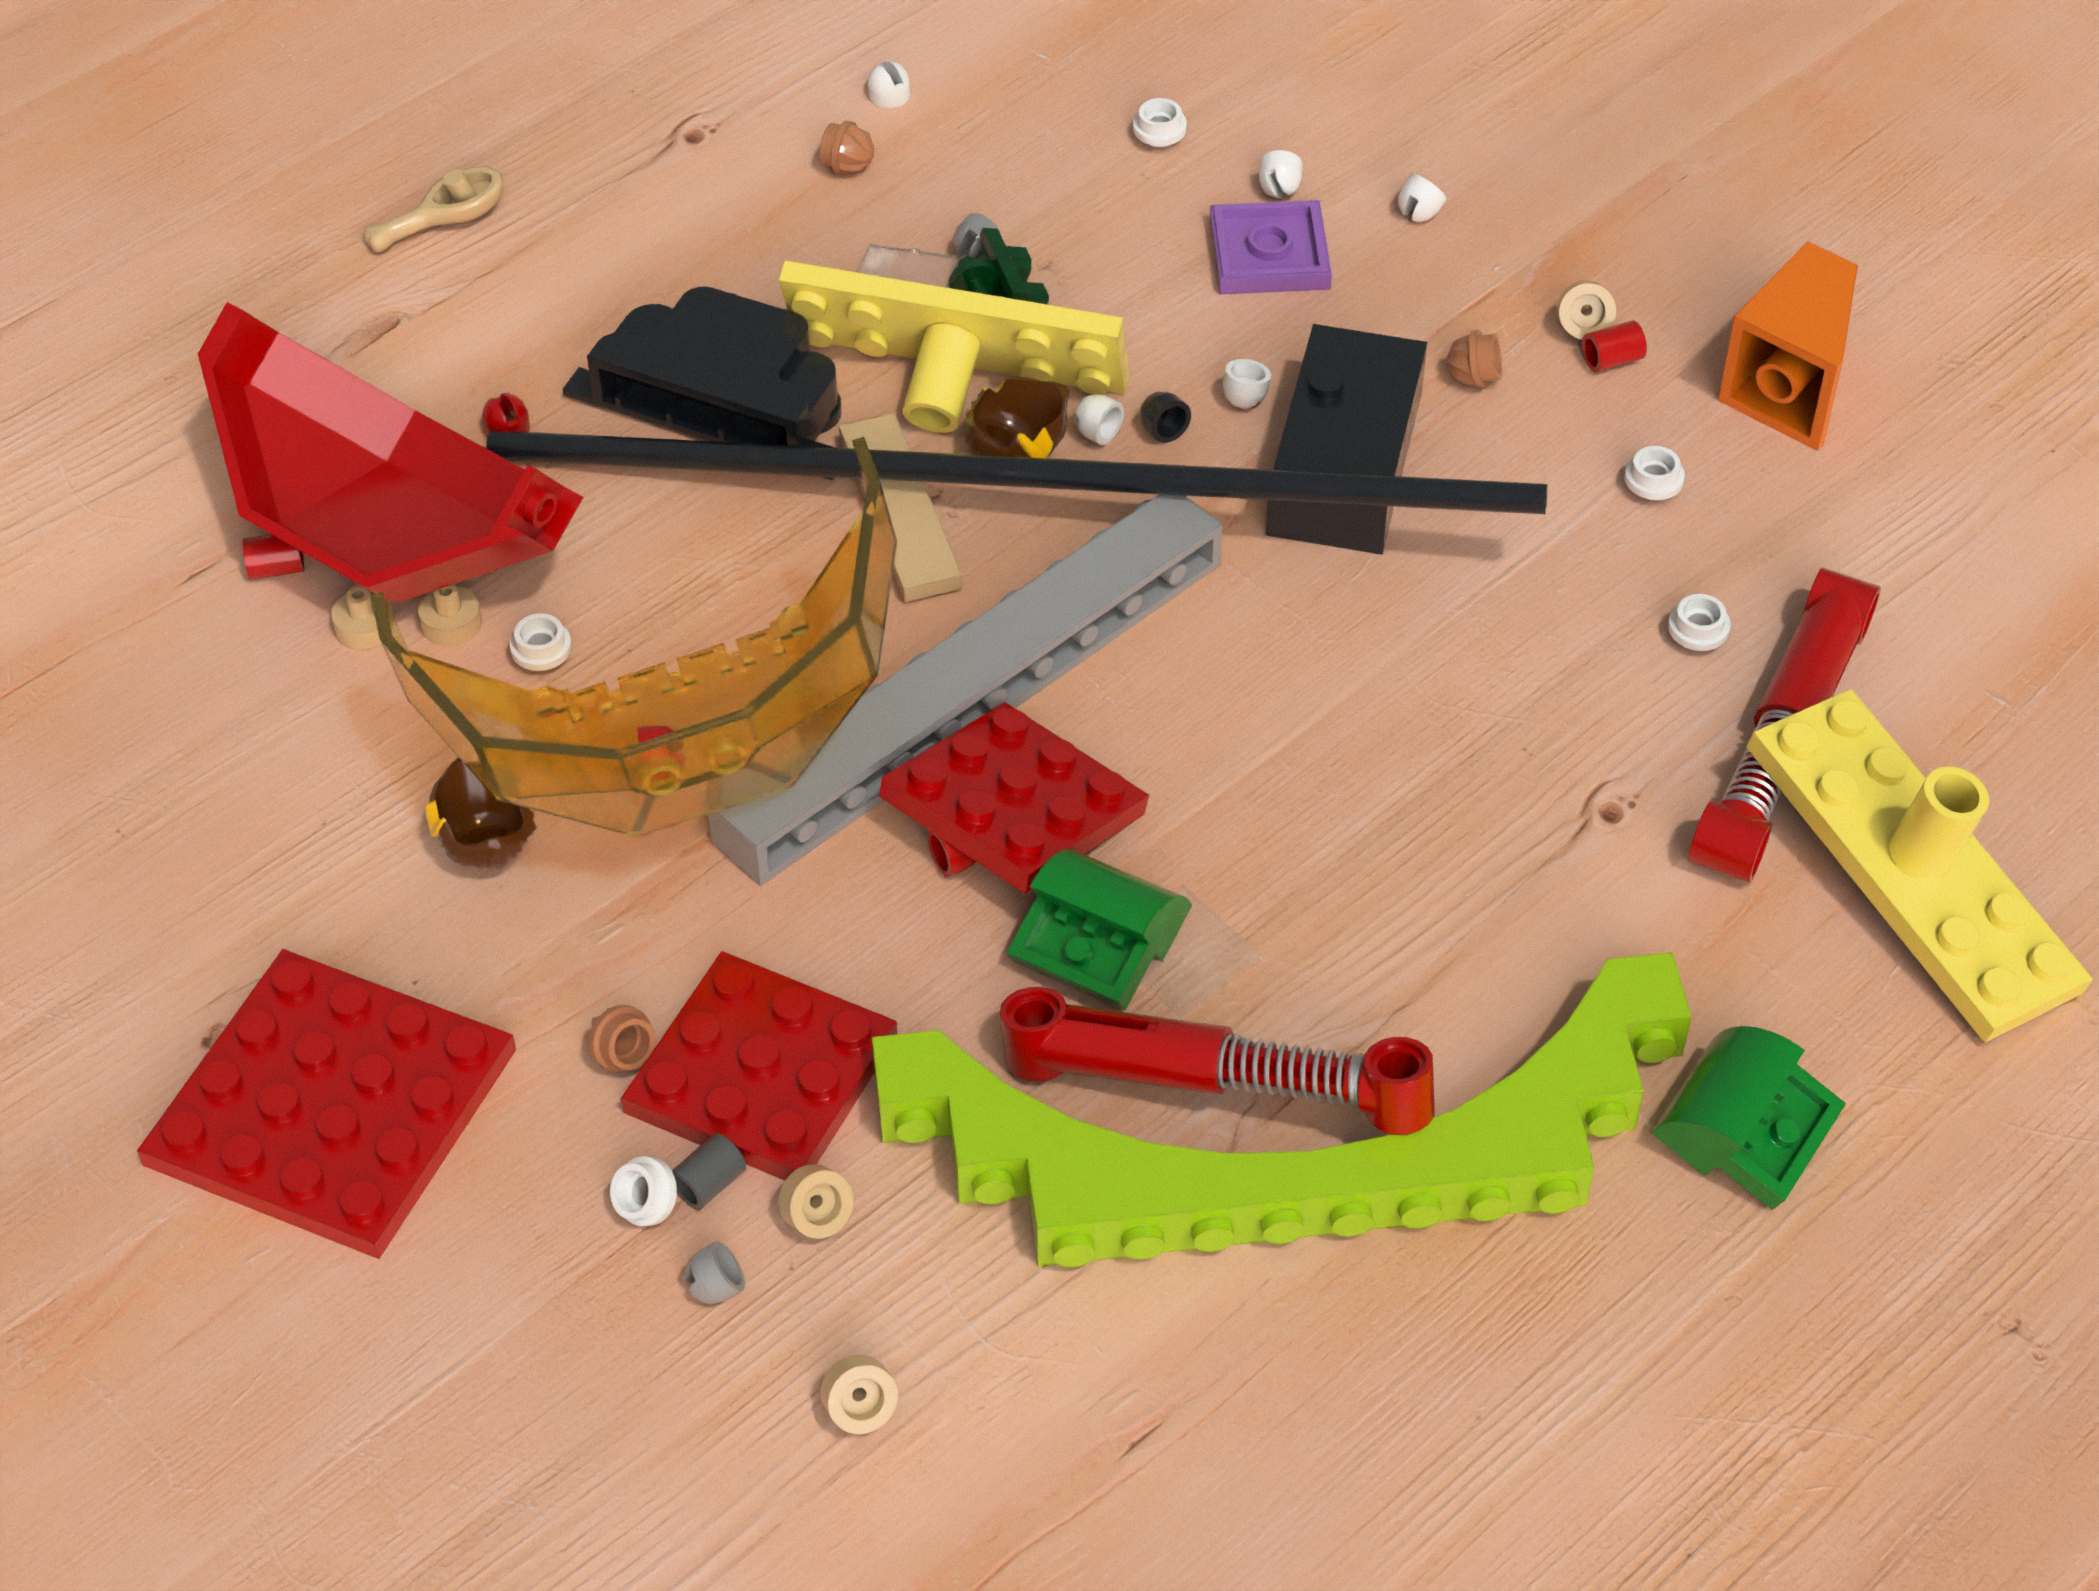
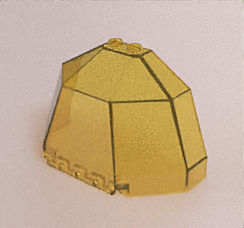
[370,437,897,838]

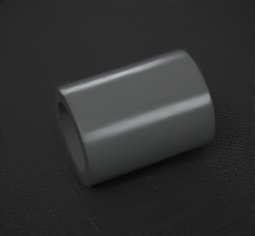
[672,1133,747,1210]

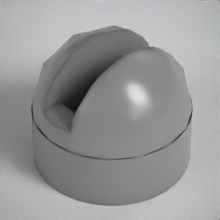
[953,213,1002,259]
[683,1241,745,1304]

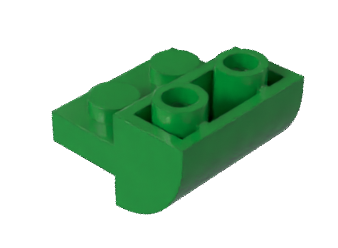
[1006,849,1192,1011]
[1651,1026,1846,1210]

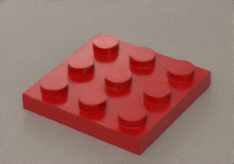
[879,702,1149,894]
[621,951,898,1181]

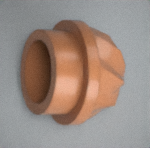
[820,120,874,176]
[1446,330,1502,388]
[586,1005,656,1072]

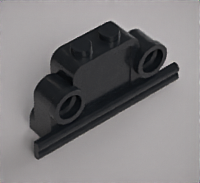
[563,287,842,480]

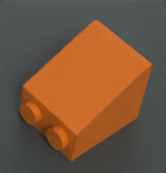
[1718,241,1858,451]

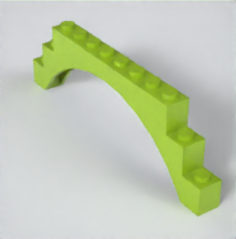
[872,952,1692,1267]

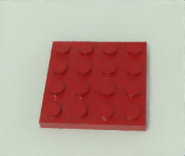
[137,949,516,1259]

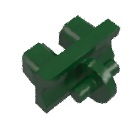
[949,228,1049,305]

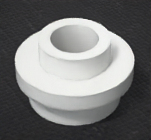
[1133,98,1187,148]
[1625,446,1685,500]
[1668,594,1731,651]
[509,613,572,671]
[610,1156,677,1226]

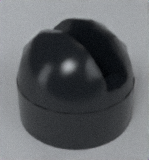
[1139,392,1191,443]

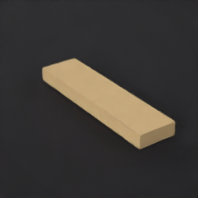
[839,413,962,603]

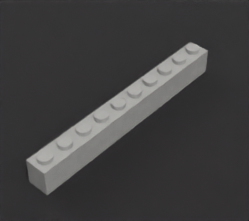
[706,494,1222,886]

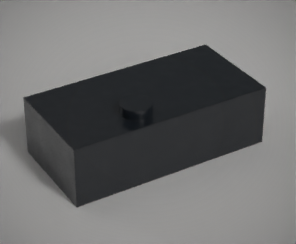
[1266,324,1427,555]

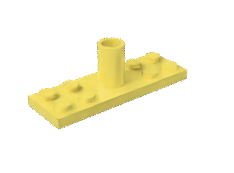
[779,261,1130,433]
[1746,689,2093,1043]

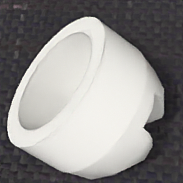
[868,60,911,108]
[1258,150,1303,199]
[1398,174,1447,223]
[1223,359,1271,409]
[1074,394,1124,445]

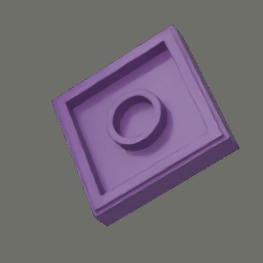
[1210,200,1332,294]

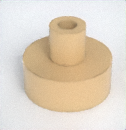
[1557,280,1616,339]
[418,584,482,646]
[331,585,396,650]
[779,1164,854,1239]
[820,1355,898,1434]

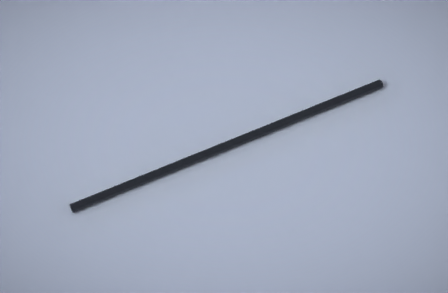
[487,430,1548,515]

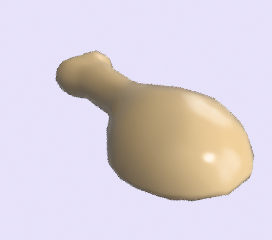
[363,167,503,252]

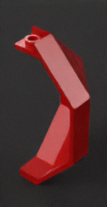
[198,302,584,603]

